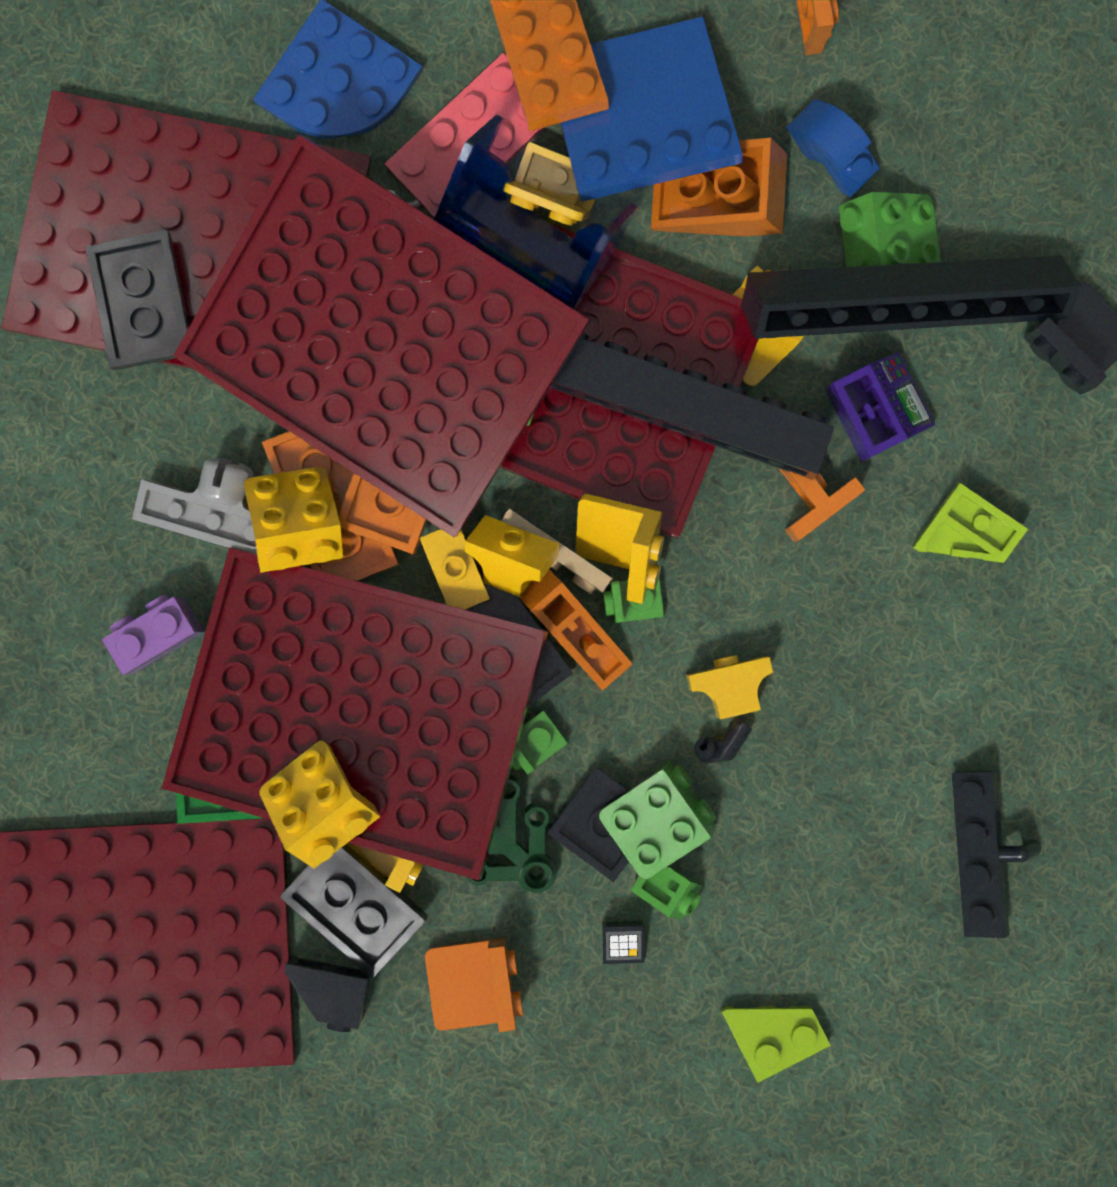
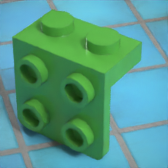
[839,192,941,267]
[599,759,716,879]

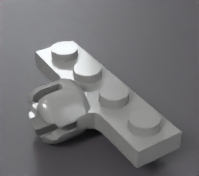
[132,458,257,555]

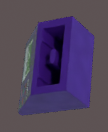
[825,352,935,462]

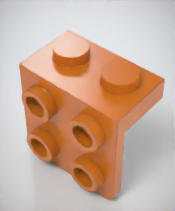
[425,937,523,1032]

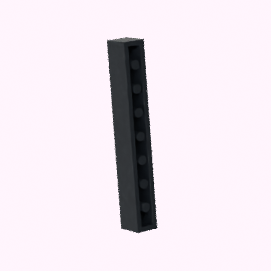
[741,255,1081,339]
[549,332,835,480]

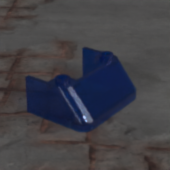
[434,114,638,309]

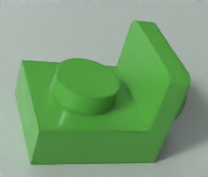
[603,579,664,623]
[512,710,568,774]
[631,865,703,920]

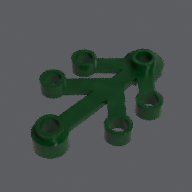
[467,775,557,893]

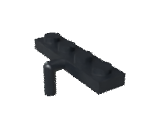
[952,770,1041,938]

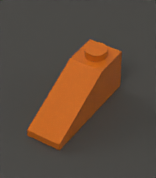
[519,569,633,691]

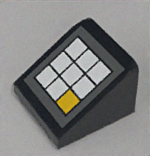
[602,921,644,964]

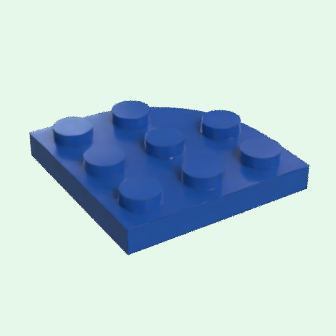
[253,0,423,139]

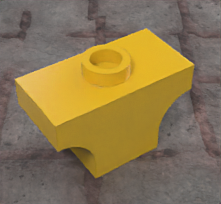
[465,515,559,597]
[420,529,490,610]
[686,655,773,720]

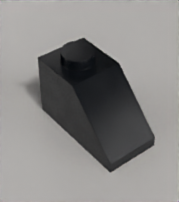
[284,956,371,1032]

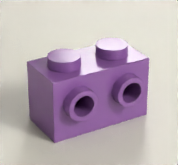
[102,594,204,675]

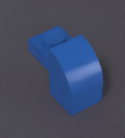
[786,99,880,197]

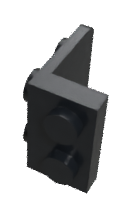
[1023,282,1117,395]

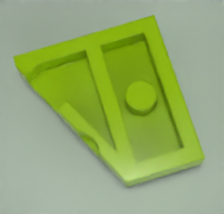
[912,482,1028,563]
[720,1006,831,1083]

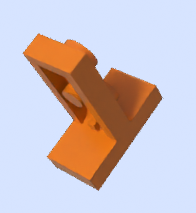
[779,469,865,542]

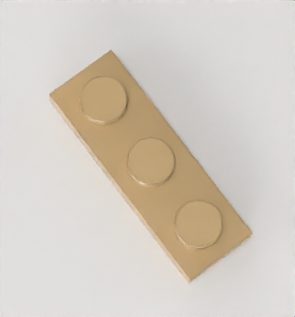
[501,509,612,595]

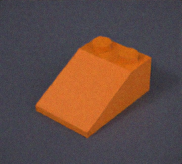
[651,137,787,237]

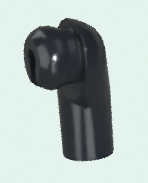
[694,718,753,764]

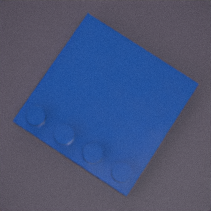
[561,17,743,202]

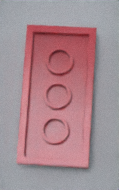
[384,53,546,225]

